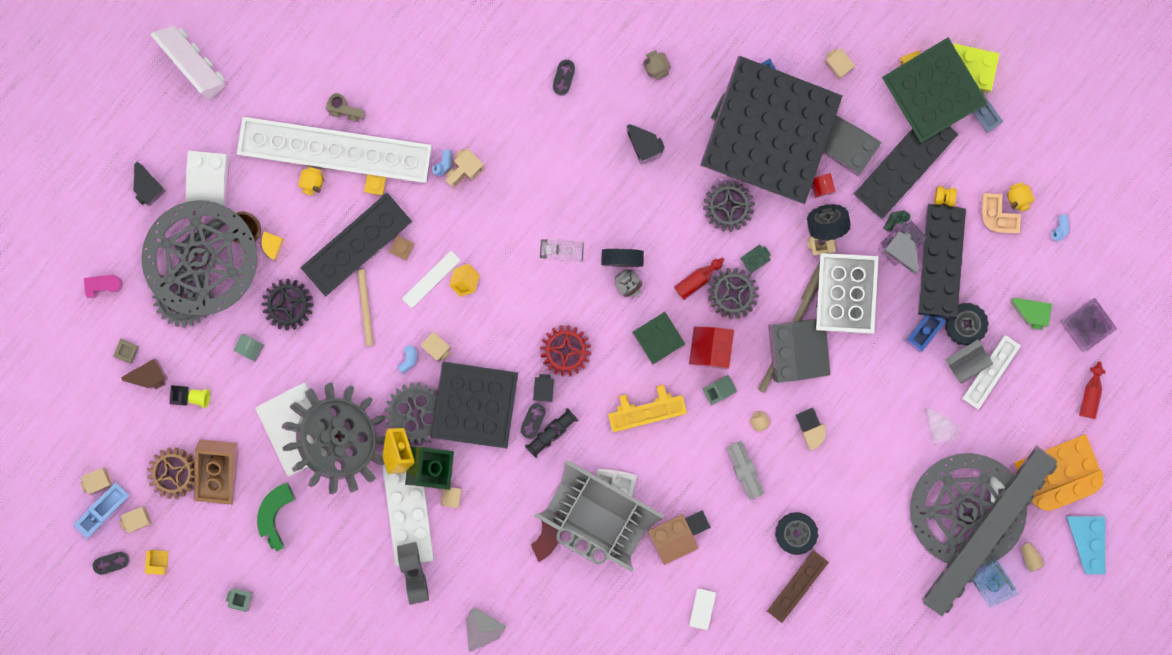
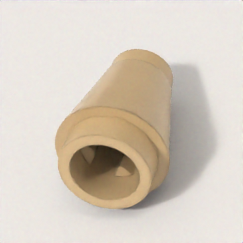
[1021,542,1044,572]

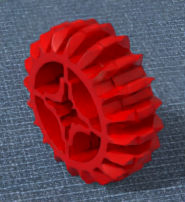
[540,325,591,377]

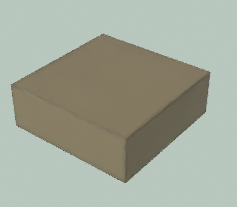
[113,339,139,364]

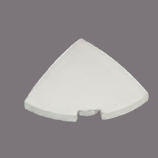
[597,469,638,497]

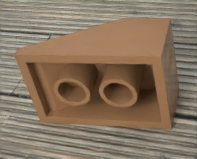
[194,439,238,505]

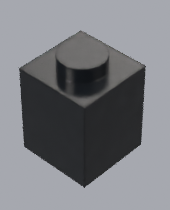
[533,374,554,402]

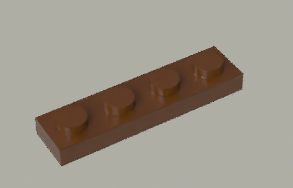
[767,550,829,623]

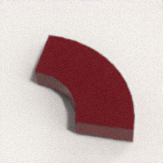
[531,512,561,562]

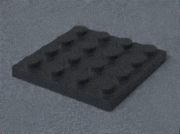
[431,361,518,449]

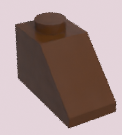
[121,359,168,390]

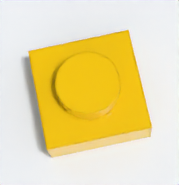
[364,174,387,196]

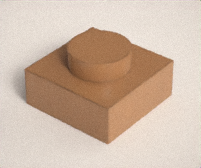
[389,235,415,261]

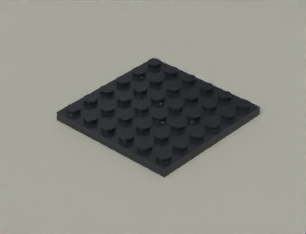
[700,56,843,204]

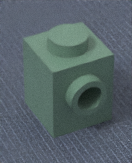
[226,587,254,612]

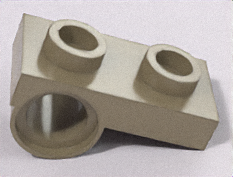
[325,93,366,122]

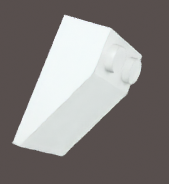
[185,151,229,209]

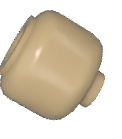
[749,411,770,432]

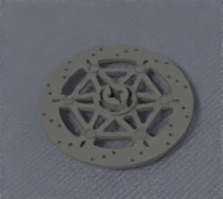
[142,200,258,316]
[910,453,1027,565]

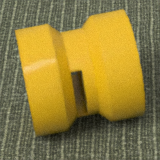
[934,185,957,207]

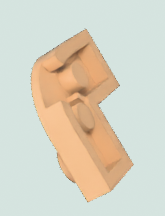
[981,193,1021,234]

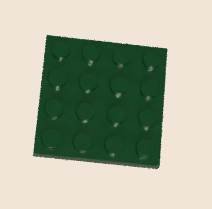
[882,37,988,143]

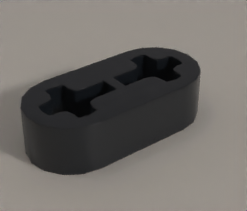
[553,59,575,96]
[521,404,546,438]
[93,551,130,575]

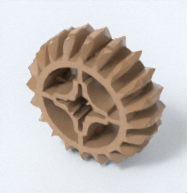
[147,447,197,499]

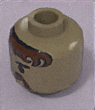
[643,50,671,80]

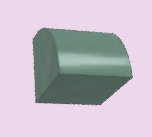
[233,334,264,362]
[703,375,738,406]

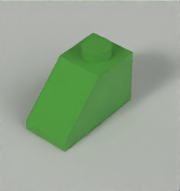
[1010,298,1052,330]

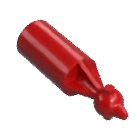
[674,258,725,300]
[1079,361,1106,419]

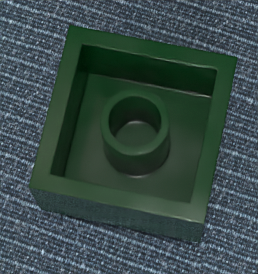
[632,312,685,365]
[405,446,454,490]

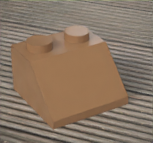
[647,514,699,565]

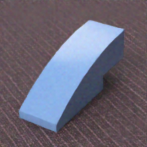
[73,483,129,540]

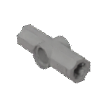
[726,441,765,500]

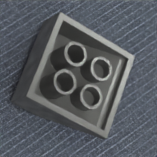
[768,319,831,383]

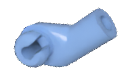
[432,150,452,176]
[1051,215,1069,241]
[397,345,418,374]

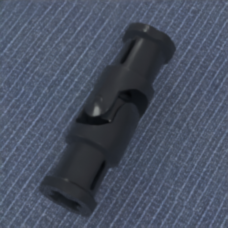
[525,407,579,458]

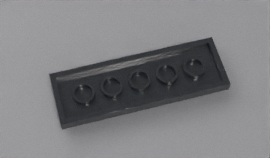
[854,126,959,220]
[300,193,413,297]
[918,204,966,319]

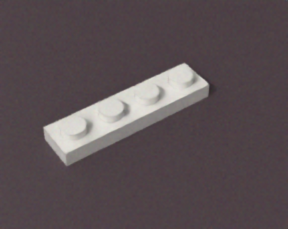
[962,335,1021,409]

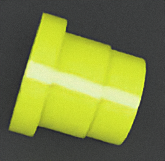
[188,389,210,408]

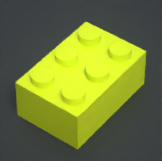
[953,43,1000,94]

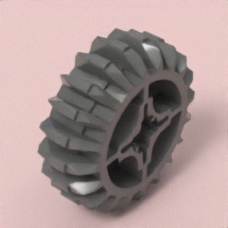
[703,180,755,232]
[707,268,759,319]

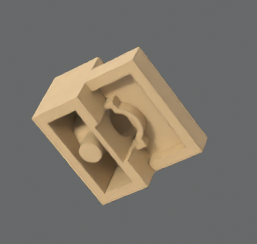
[445,148,485,189]

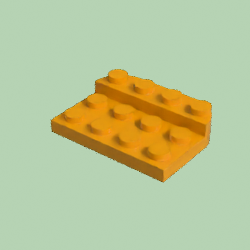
[1014,434,1103,511]

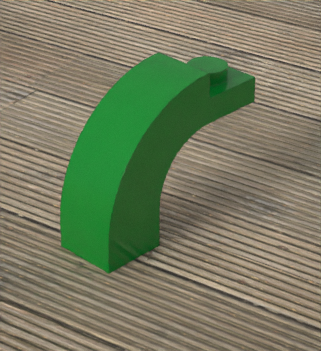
[257,482,296,552]

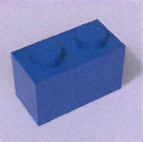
[904,316,946,352]

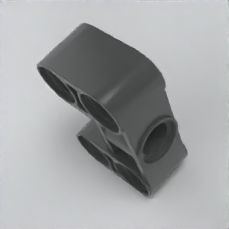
[397,542,429,605]

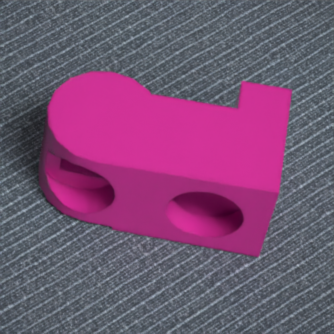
[84,275,123,298]

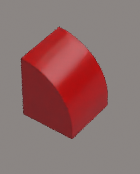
[812,173,836,198]

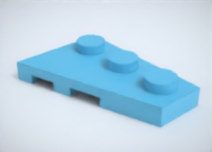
[1066,516,1106,574]

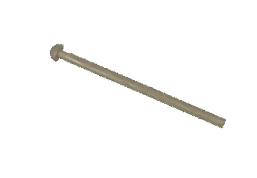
[758,261,820,393]

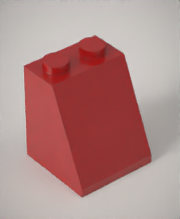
[689,326,734,370]

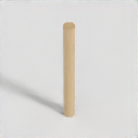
[357,270,374,346]

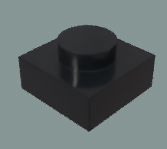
[169,385,189,406]
[795,407,821,433]
[685,510,711,536]

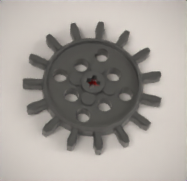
[282,382,385,495]

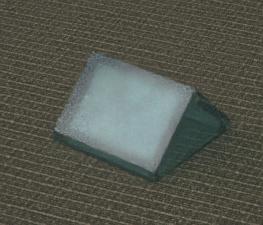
[973,560,1019,608]

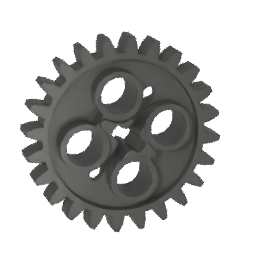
[152,266,215,328]
[384,382,437,444]

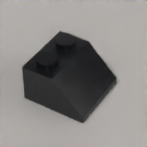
[626,124,665,165]

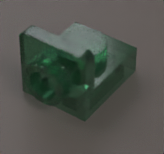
[740,244,771,274]

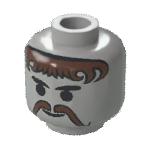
[614,269,643,298]

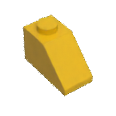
[382,428,415,474]

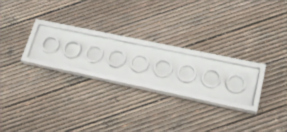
[237,117,432,183]

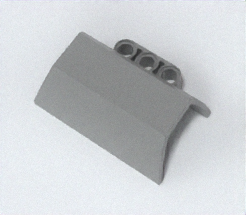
[535,460,664,572]

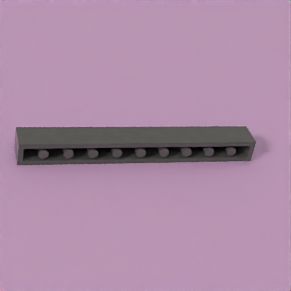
[922,445,1057,616]

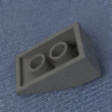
[823,115,882,176]

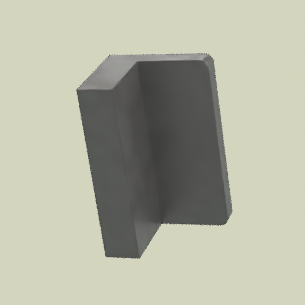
[945,340,993,384]

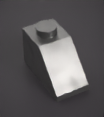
[884,231,919,274]

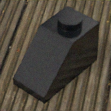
[133,161,166,206]

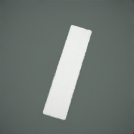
[402,251,461,308]

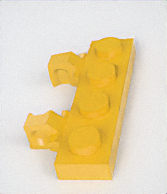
[608,384,687,432]

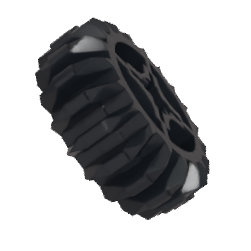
[261,279,314,331]

